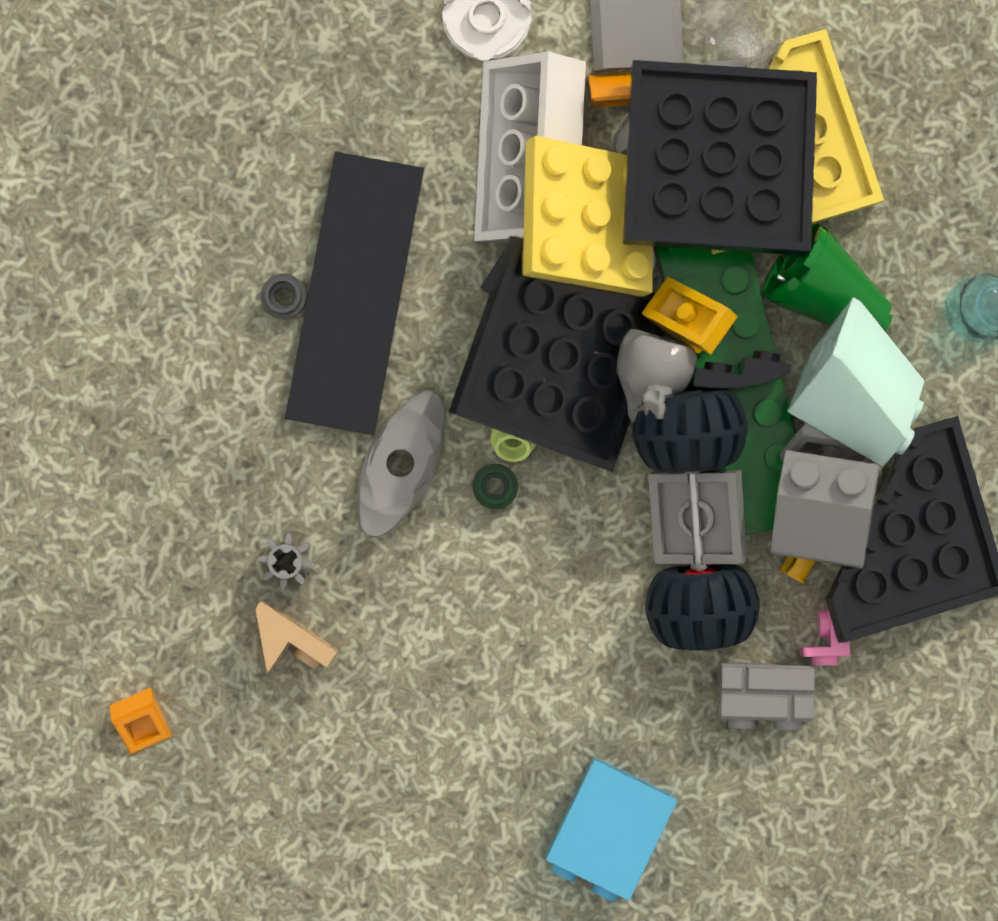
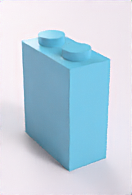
[545,756,678,902]

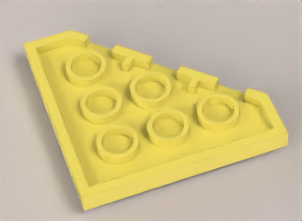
[711,29,884,255]

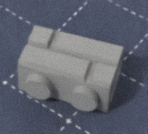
[717,662,815,730]

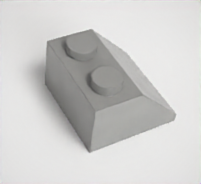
[771,450,879,569]

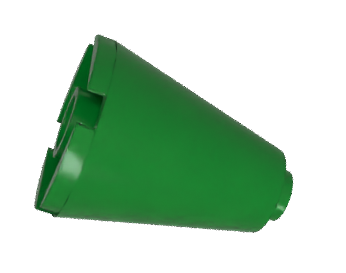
[762,222,892,331]

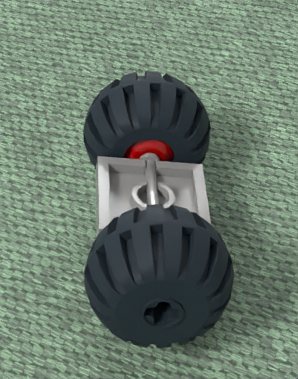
[632,388,760,651]

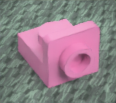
[799,600,850,665]

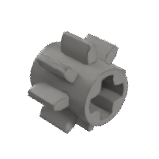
[257,533,316,590]

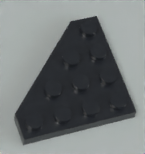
[825,416,998,643]

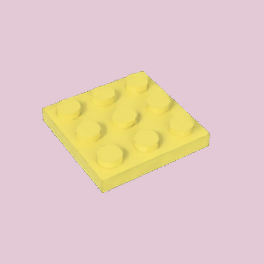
[523,136,653,297]

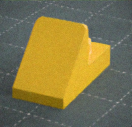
[641,277,738,355]

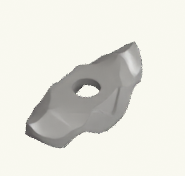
[357,390,446,537]

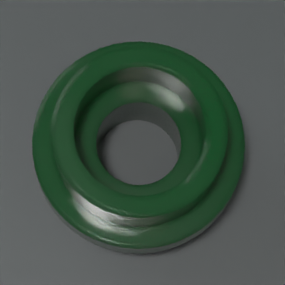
[473,464,518,509]

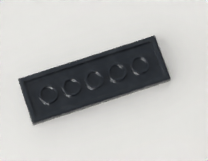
[285,152,424,436]

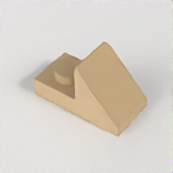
[255,600,340,673]

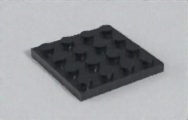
[623,60,817,256]
[448,236,662,472]

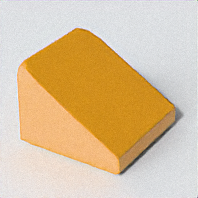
[588,72,631,108]
[109,687,172,755]

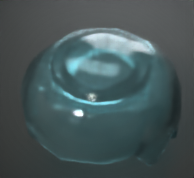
[944,274,998,342]

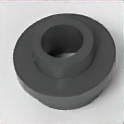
[261,274,307,319]

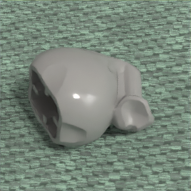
[617,329,697,423]

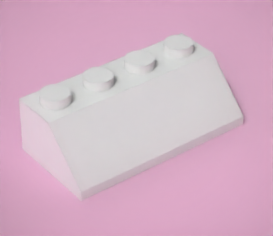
[474,52,586,243]

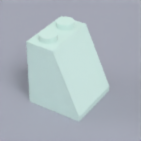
[787,297,924,467]

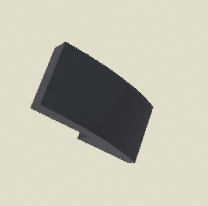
[690,351,791,391]

